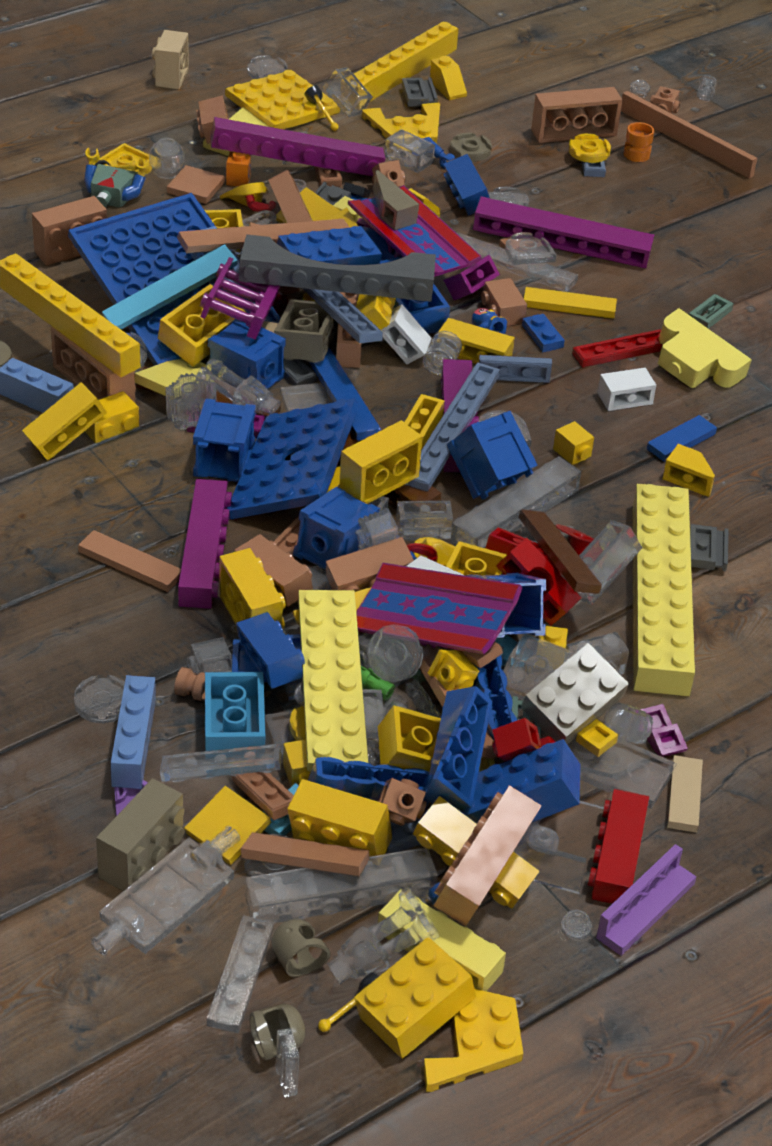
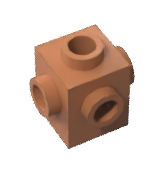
[650,86,680,115]
[372,160,405,187]
[378,778,427,826]

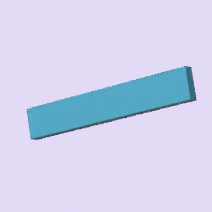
[102,244,238,329]

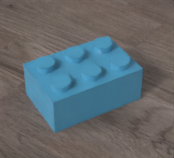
[205,672,265,761]

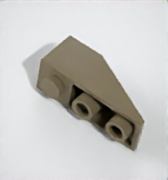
[373,170,419,230]

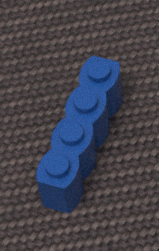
[472,655,517,757]
[308,757,430,811]

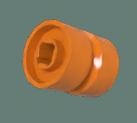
[623,122,654,162]

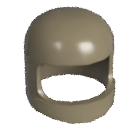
[271,918,331,978]
[249,1004,306,1061]

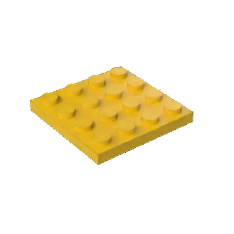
[225,70,341,129]

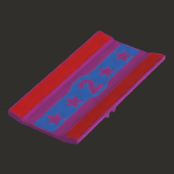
[348,185,482,277]
[356,563,522,655]

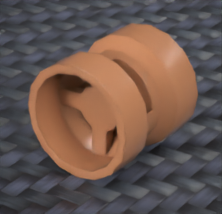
[174,667,205,702]

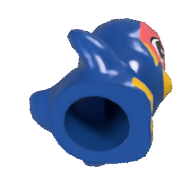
[471,308,507,334]

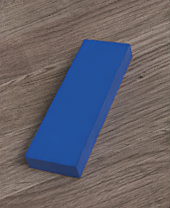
[646,415,717,462]

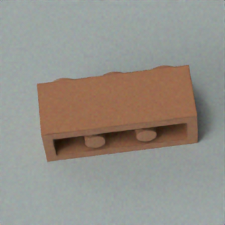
[196,95,229,144]
[234,534,313,607]
[326,537,414,592]

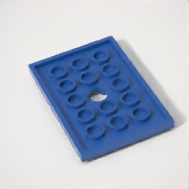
[227,398,359,520]

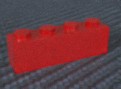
[588,789,649,904]

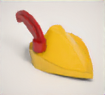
[219,182,276,213]
[407,537,456,567]

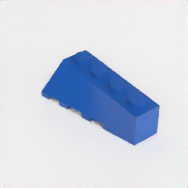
[424,686,492,810]

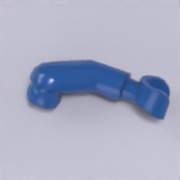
[418,137,455,169]

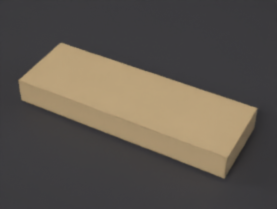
[667,755,703,833]

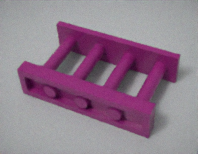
[199,257,280,340]

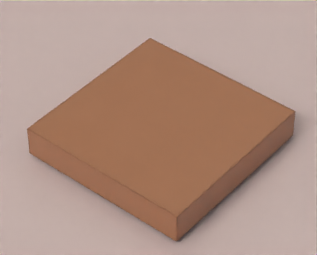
[167,165,225,204]

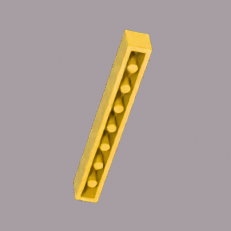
[342,22,459,109]
[0,253,141,377]

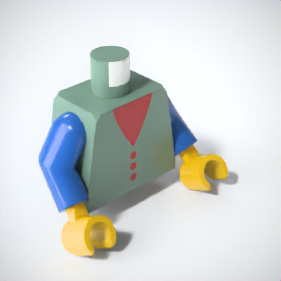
[84,148,152,208]

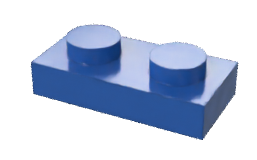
[522,314,565,352]

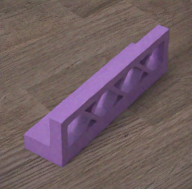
[596,844,696,956]

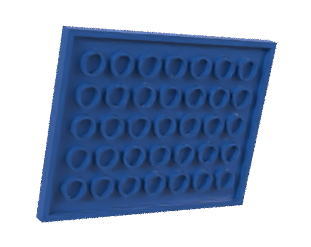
[68,193,281,366]

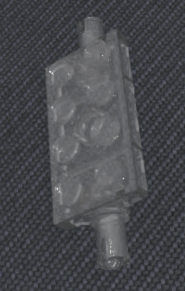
[91,826,240,955]

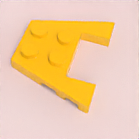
[362,102,440,148]
[423,989,523,1092]

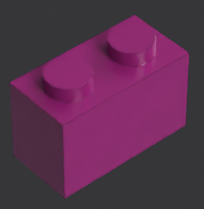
[443,254,500,300]

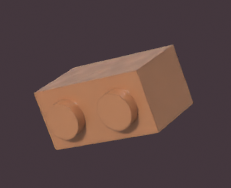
[481,278,527,326]

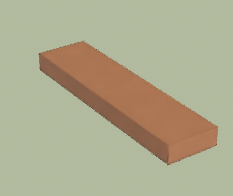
[78,530,181,592]
[241,832,369,876]

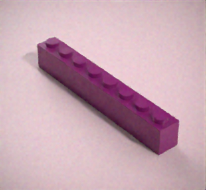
[210,117,386,176]
[473,197,654,268]

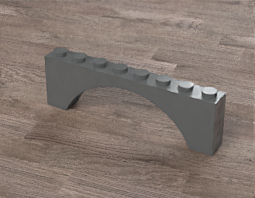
[239,234,436,302]

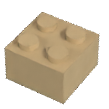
[152,30,189,89]

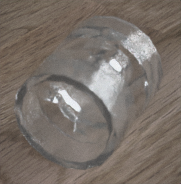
[423,331,462,376]

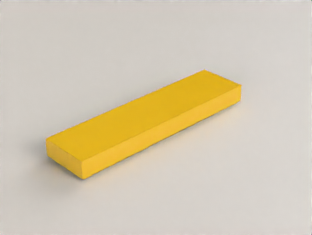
[524,287,617,319]

